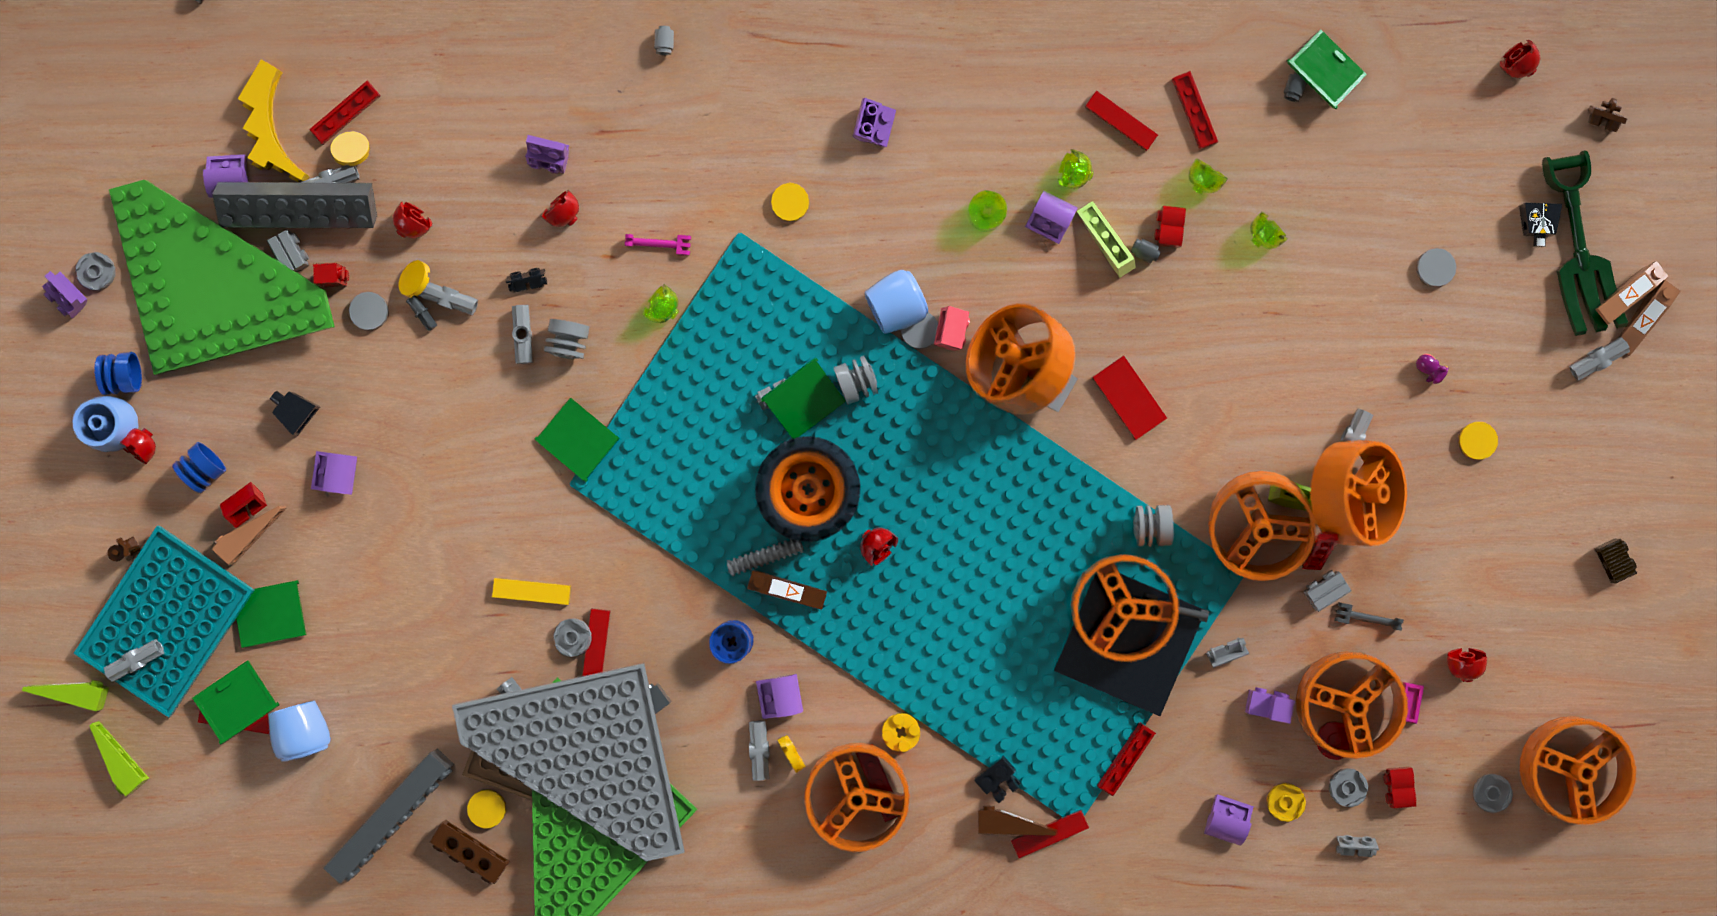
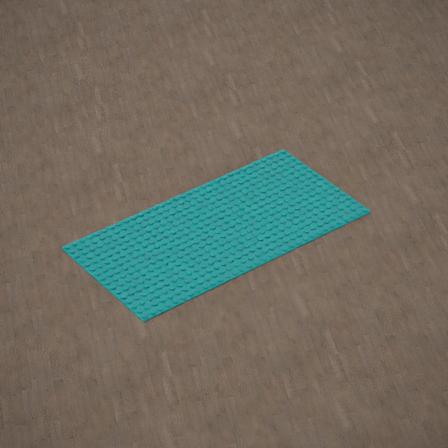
[570,233,1244,817]

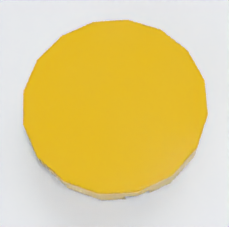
[331,131,370,166]
[771,183,809,222]
[399,260,430,298]
[1458,422,1498,460]
[1266,783,1306,822]
[467,789,506,828]

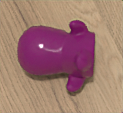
[1416,354,1449,384]

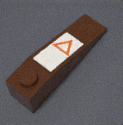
[747,570,827,610]
[978,806,1057,835]

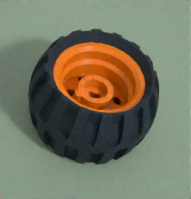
[755,436,860,542]

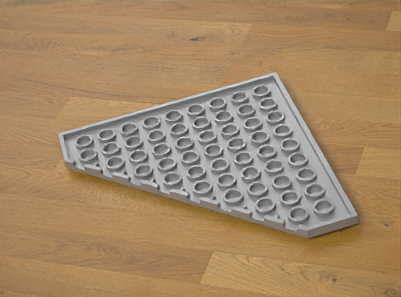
[452,663,685,861]

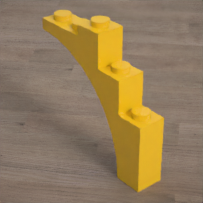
[238,59,310,183]

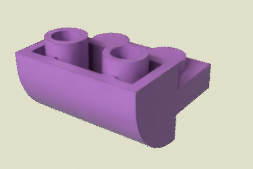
[853,98,896,147]
[525,135,569,173]
[203,154,248,198]
[1025,191,1077,244]
[42,271,87,319]
[311,451,357,495]
[756,674,803,719]
[1204,794,1254,846]

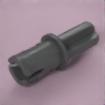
[406,295,437,331]

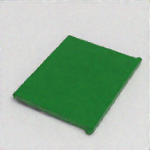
[1286,29,1367,110]
[761,358,846,438]
[534,397,620,482]
[236,580,307,648]
[192,660,280,745]

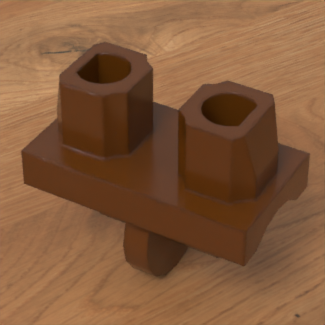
[1588,98,1627,132]
[107,536,141,562]

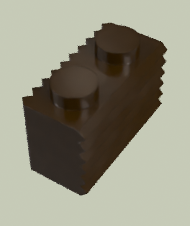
[1594,538,1637,583]

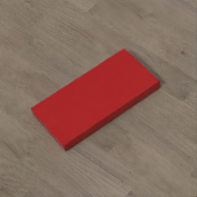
[1092,355,1167,440]

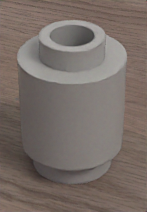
[654,26,674,55]

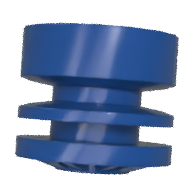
[94,352,142,395]
[172,442,226,493]
[709,620,754,663]

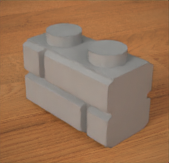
[267,230,309,272]
[1303,570,1351,612]

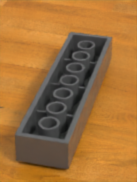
[212,182,378,228]
[324,748,454,884]

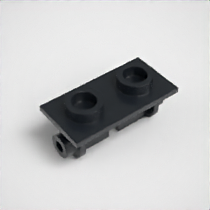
[506,268,547,293]

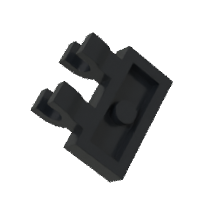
[974,755,1021,803]

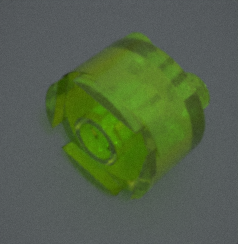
[967,190,1007,232]

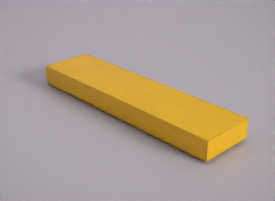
[492,578,571,605]

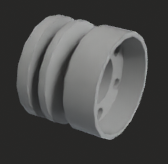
[544,319,590,360]
[833,356,878,405]
[1133,505,1173,546]

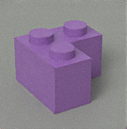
[1245,687,1295,723]

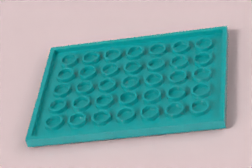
[74,525,255,718]

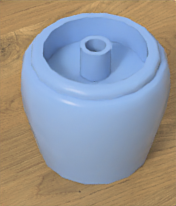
[864,270,928,334]
[73,396,139,452]
[268,700,331,762]

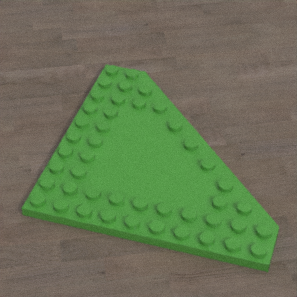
[109,180,335,375]
[532,677,697,916]

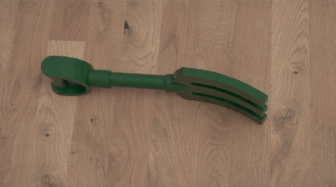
[1542,150,1629,336]

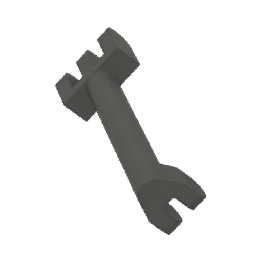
[1141,593,1209,622]
[1335,602,1404,631]

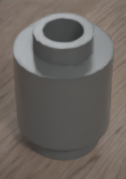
[1284,72,1307,102]
[1131,238,1161,264]

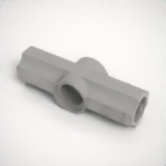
[300,165,360,183]
[418,282,478,315]
[512,305,533,364]
[1569,337,1630,380]
[1340,408,1374,442]
[104,639,164,682]
[749,721,770,781]

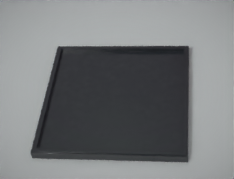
[1054,572,1204,716]

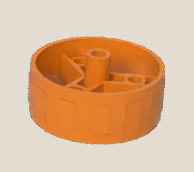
[966,304,1075,415]
[1310,440,1407,546]
[1208,471,1316,581]
[1071,555,1179,661]
[1296,651,1408,759]
[1519,716,1636,825]
[804,743,910,851]

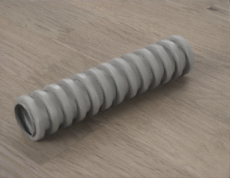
[727,539,804,576]

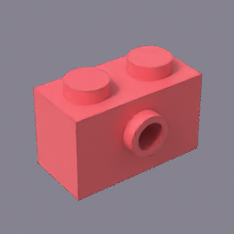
[934,306,970,351]

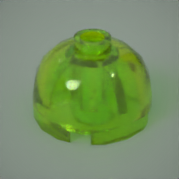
[1058,149,1094,189]
[1188,159,1228,194]
[1250,211,1288,249]
[643,284,679,323]

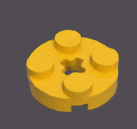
[882,713,920,752]
[777,735,806,773]

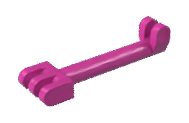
[624,234,691,255]

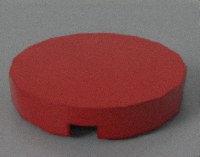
[1316,721,1350,760]

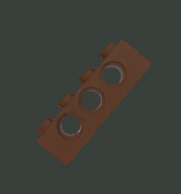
[430,820,510,884]

